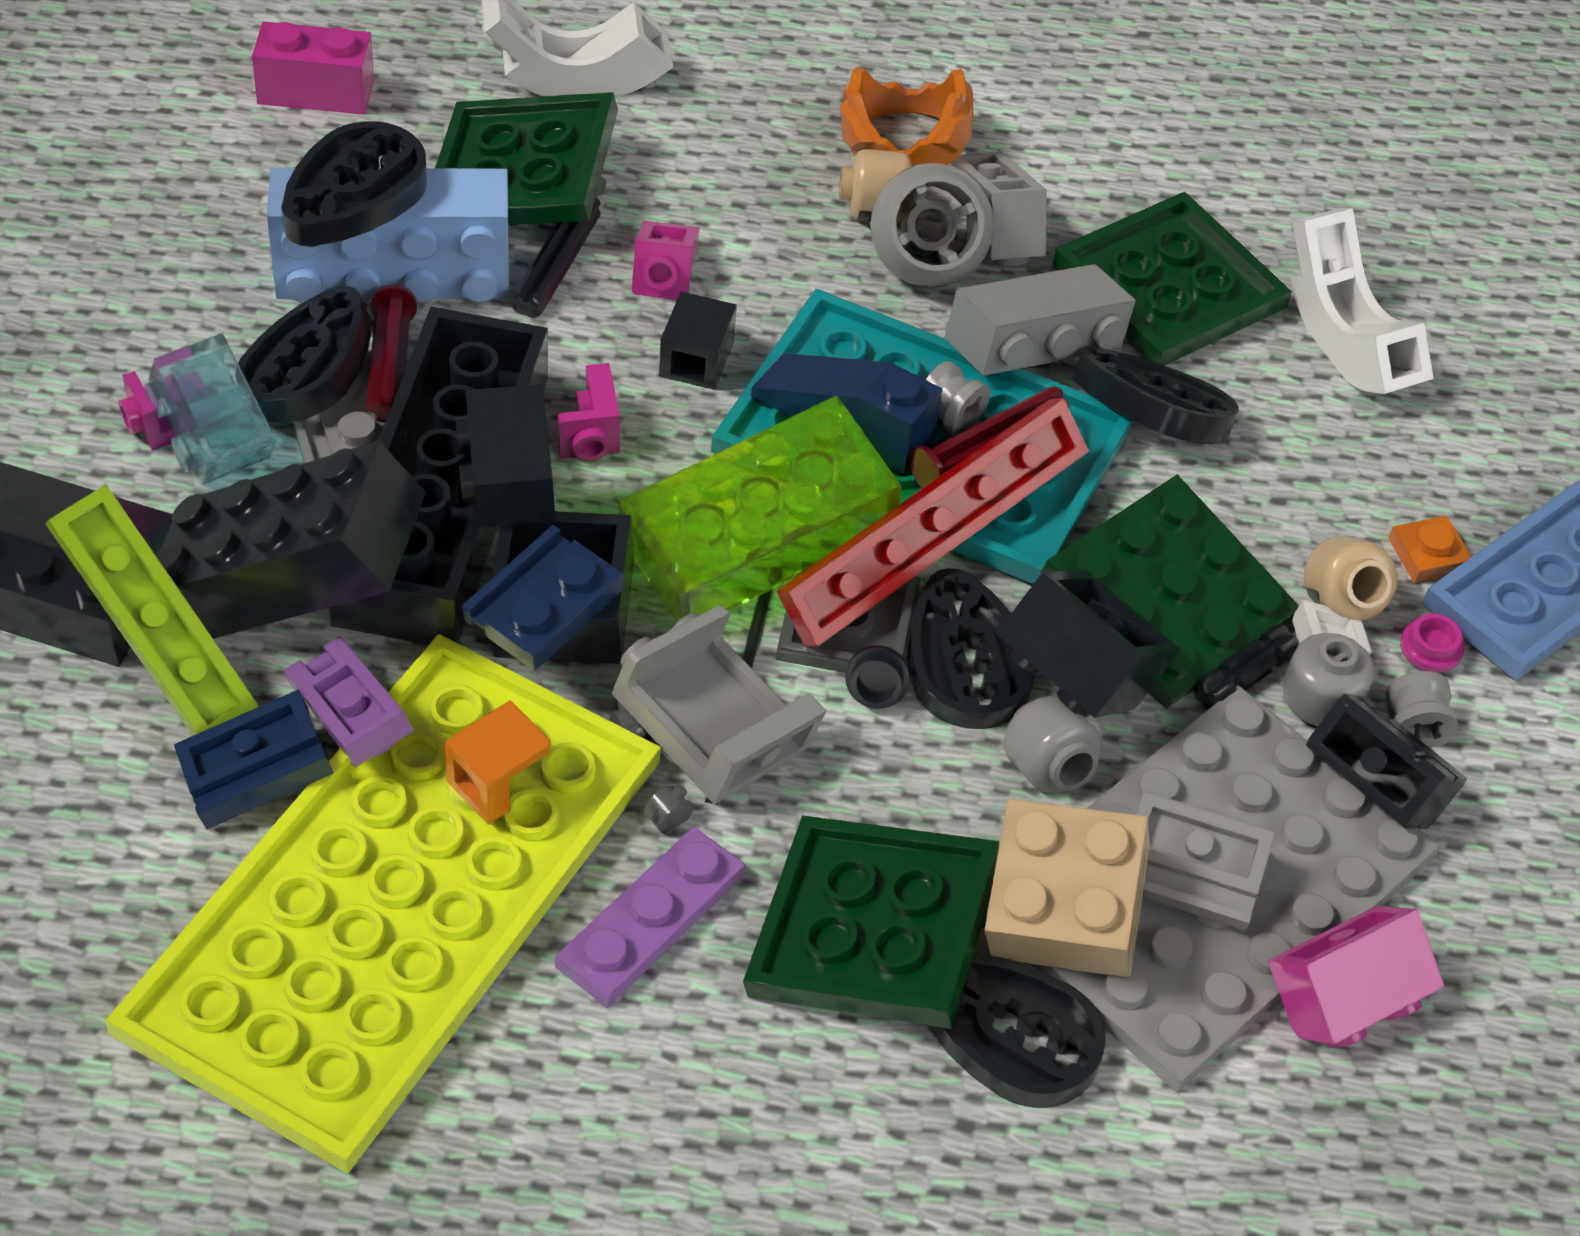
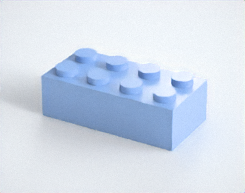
[267,168,509,302]

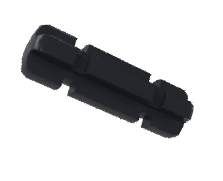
[1193,624,1299,709]

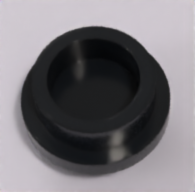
[845,645,910,709]

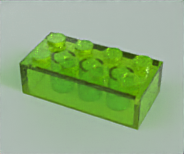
[618,395,901,623]

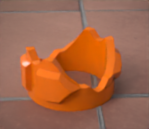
[840,67,974,166]

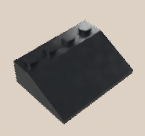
[0,462,173,667]

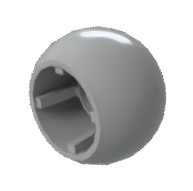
[870,162,994,288]

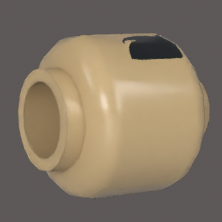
[839,149,912,224]
[1304,536,1398,620]

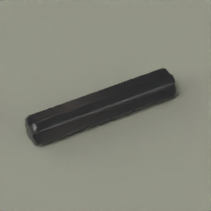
[512,197,601,318]

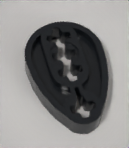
[281,121,427,247]
[235,286,371,423]
[1073,347,1239,444]
[909,568,1035,729]
[927,953,1105,1108]

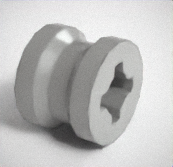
[926,361,990,436]
[1385,671,1459,747]

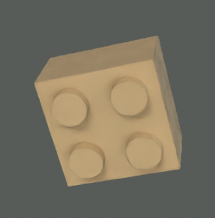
[985,799,1150,978]

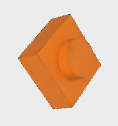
[1388,515,1472,584]

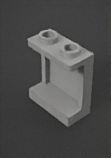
[611,605,827,804]

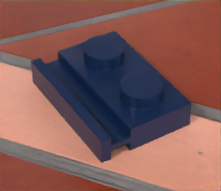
[462,525,624,672]
[174,689,334,830]

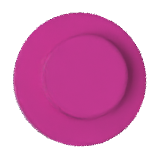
[1400,613,1465,673]

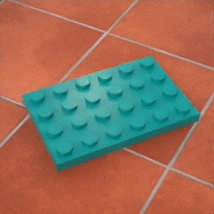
[711,288,1133,584]

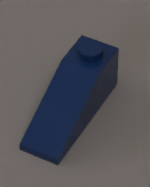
[751,353,943,475]

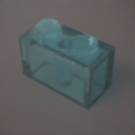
[145,333,277,486]

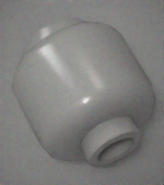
[1283,632,1375,726]
[1003,695,1102,794]

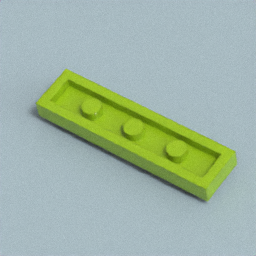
[45,484,259,736]

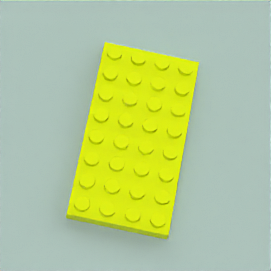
[105,634,661,1174]

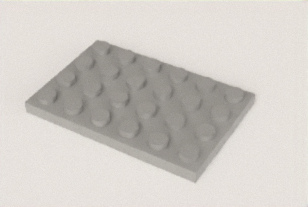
[983,685,1440,1093]

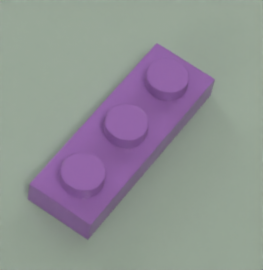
[555,826,745,1008]

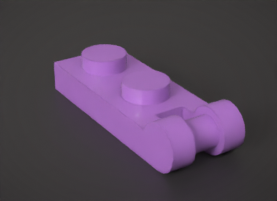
[283,636,414,767]

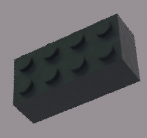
[155,441,426,639]

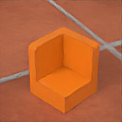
[444,700,550,825]

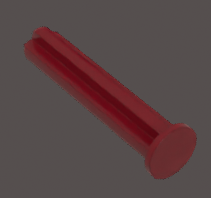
[366,284,417,422]
[909,386,1070,488]

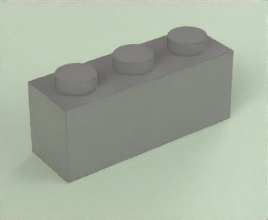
[944,264,1136,376]

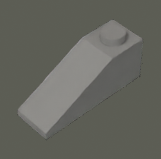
[950,152,1047,266]

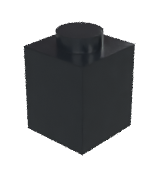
[659,291,737,390]

